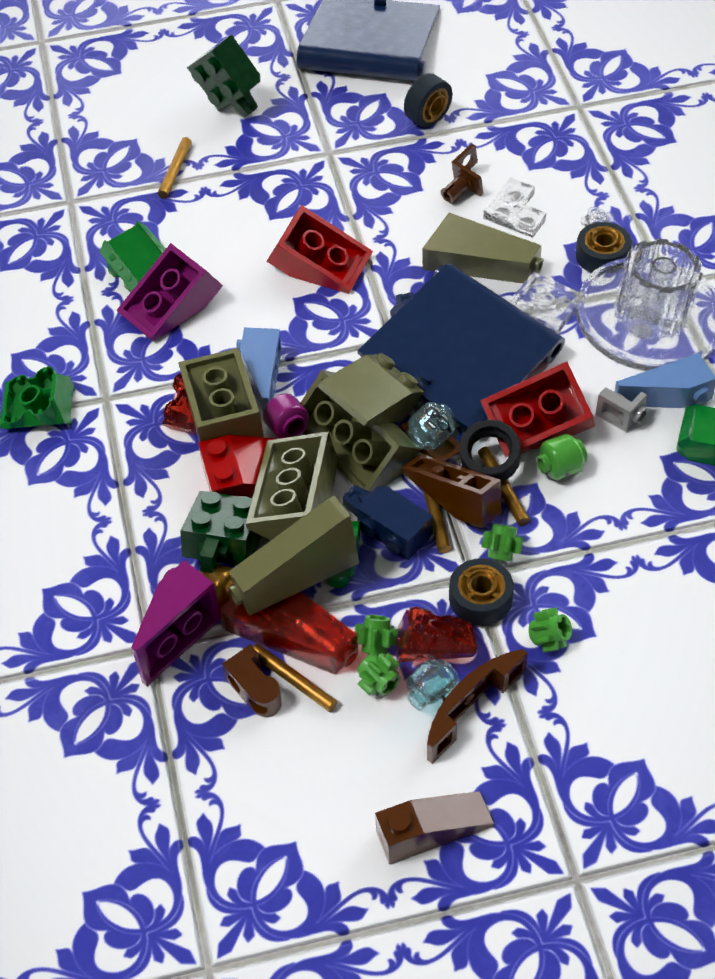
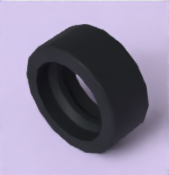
[459,419,521,483]

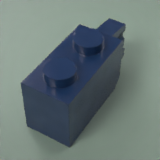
[342,485,433,560]

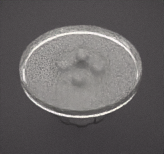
[576,239,715,371]

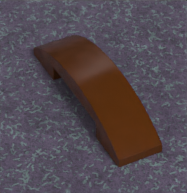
[427,649,528,764]

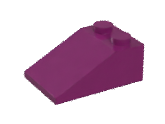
[116,243,223,342]
[131,560,221,686]

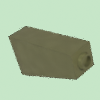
[422,213,544,284]
[228,495,359,616]

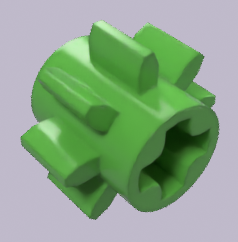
[481,524,524,561]
[528,607,572,653]
[354,615,398,655]
[357,653,401,696]

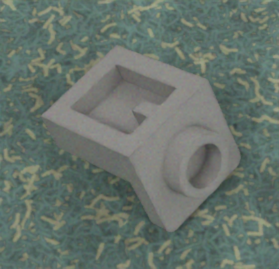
[595,387,648,432]

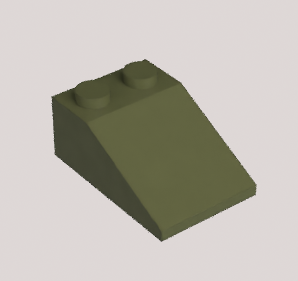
[178,348,264,442]
[317,353,424,426]

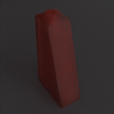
[219,592,358,675]

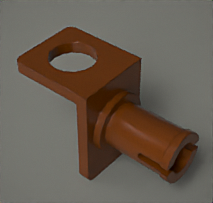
[441,143,484,204]

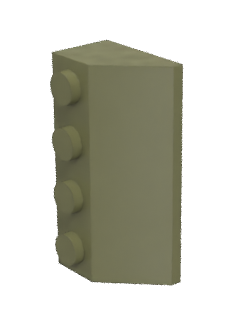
[300,370,421,492]
[246,432,339,540]

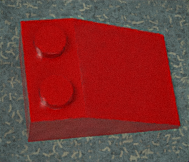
[266,205,373,294]
[480,361,595,457]
[198,435,280,498]

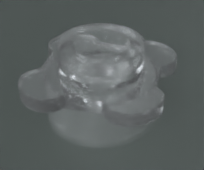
[580,207,614,227]

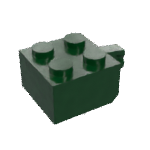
[187,34,260,118]
[180,491,261,573]

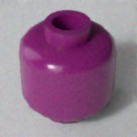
[263,393,309,438]

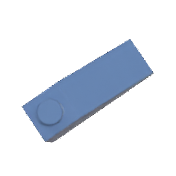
[236,327,282,413]
[614,353,715,408]

